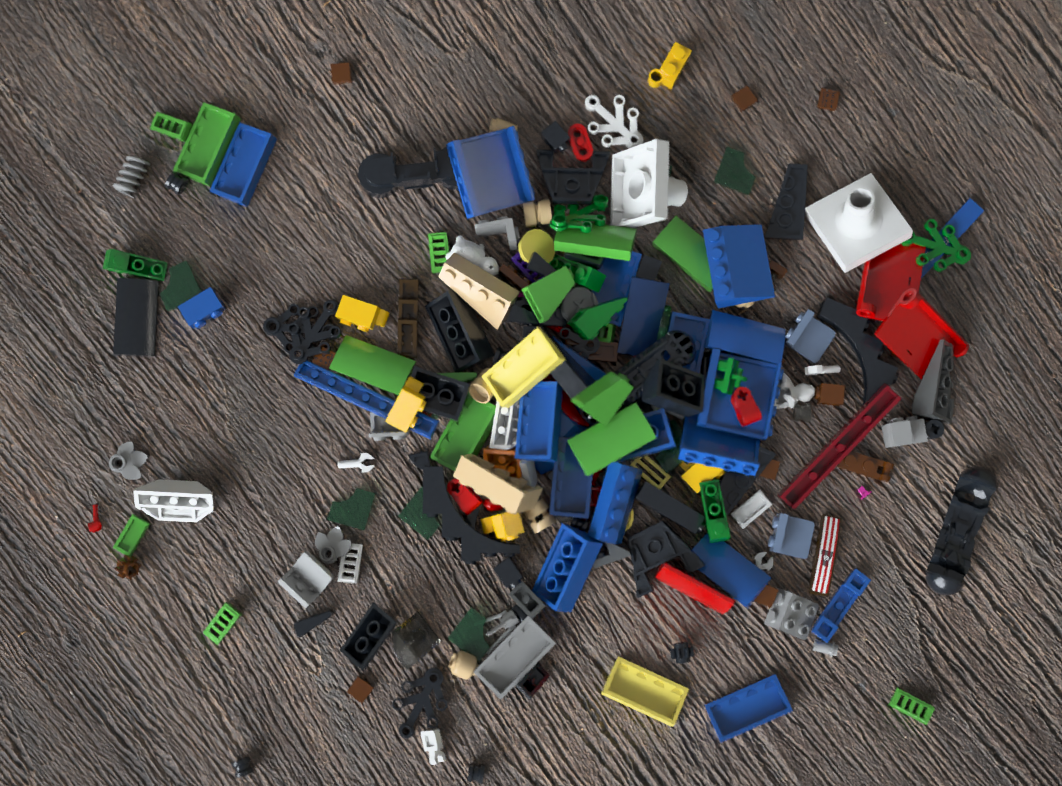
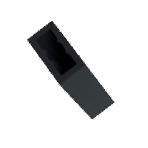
[546,332,595,399]
[634,481,706,534]

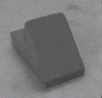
[593,542,631,568]
[508,581,546,619]

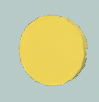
[518,229,555,263]

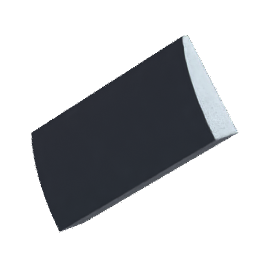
[113,278,159,357]

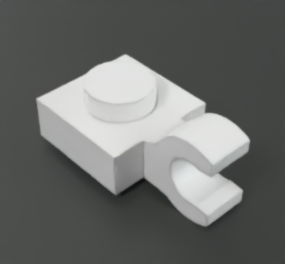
[421,729,446,765]

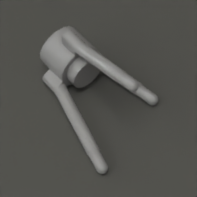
[474,610,520,654]

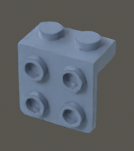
[785,309,835,363]
[768,513,815,559]

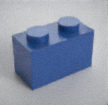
[178,287,226,329]

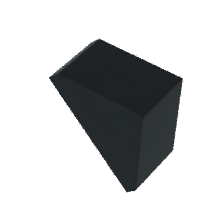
[515,663,550,700]

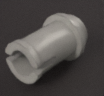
[812,639,838,657]

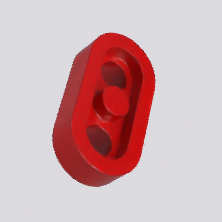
[568,123,593,161]

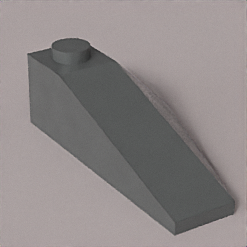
[912,340,954,424]

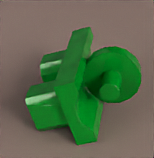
[713,358,747,395]

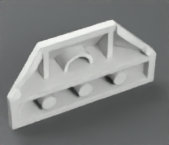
[489,399,520,450]
[134,479,214,522]

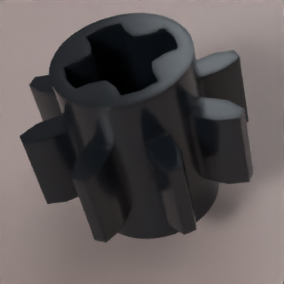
[670,642,694,664]

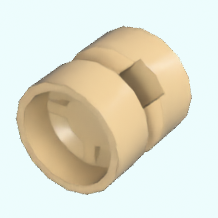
[523,199,552,227]
[469,368,494,404]
[523,498,557,534]

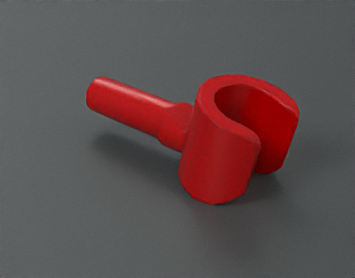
[88,504,102,533]

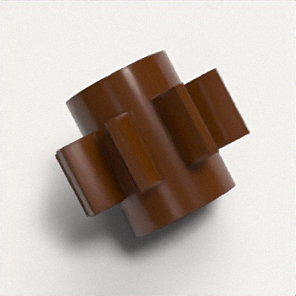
[114,554,141,580]

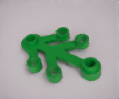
[550,195,608,233]
[900,219,971,272]

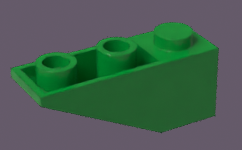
[102,249,168,281]
[549,254,607,293]
[568,297,628,340]
[699,479,730,543]

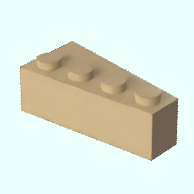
[439,252,520,330]
[453,454,543,514]

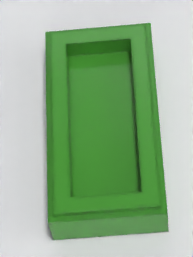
[113,514,151,557]

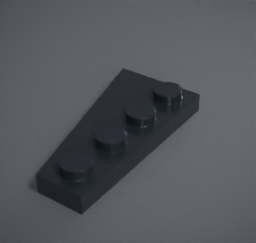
[765,164,808,240]
[720,446,776,516]

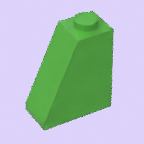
[522,266,575,323]
[571,372,633,426]

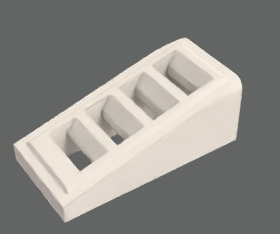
[338,543,363,584]

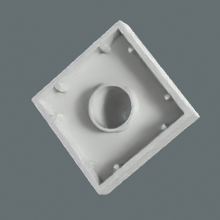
[610,139,688,228]
[805,173,913,273]

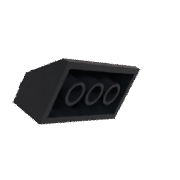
[425,290,495,373]

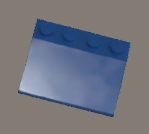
[703,224,775,309]

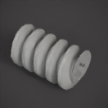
[113,155,150,198]

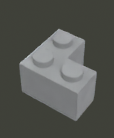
[881,416,928,448]

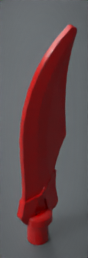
[542,373,590,427]

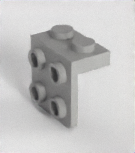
[474,216,520,251]
[369,412,410,441]
[278,551,334,609]
[764,588,819,640]

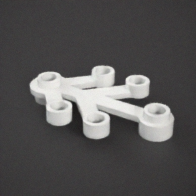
[585,95,643,149]

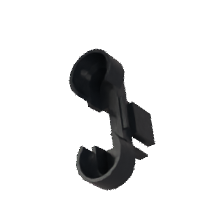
[358,147,459,198]

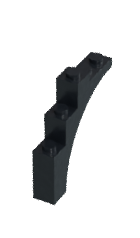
[816,297,899,407]
[423,466,520,564]

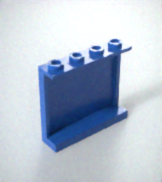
[446,126,535,219]
[696,348,784,441]
[678,414,760,476]

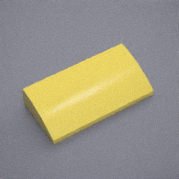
[482,327,566,408]
[601,656,689,726]

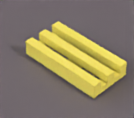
[630,456,671,489]

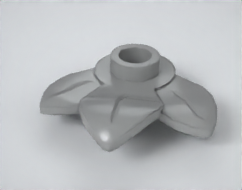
[109,442,148,480]
[315,526,352,564]

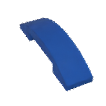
[811,568,871,643]

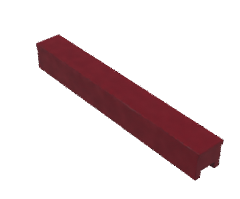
[778,383,902,510]

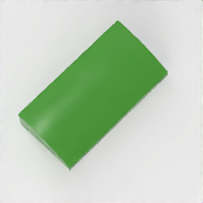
[173,102,241,187]
[652,216,713,293]
[554,221,637,261]
[329,335,416,396]
[429,392,496,472]
[567,403,656,476]

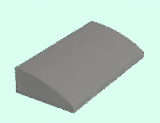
[474,616,556,699]

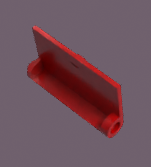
[856,243,926,321]
[874,288,969,380]

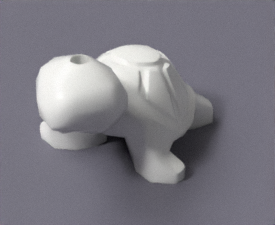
[445,235,499,276]
[774,373,816,409]

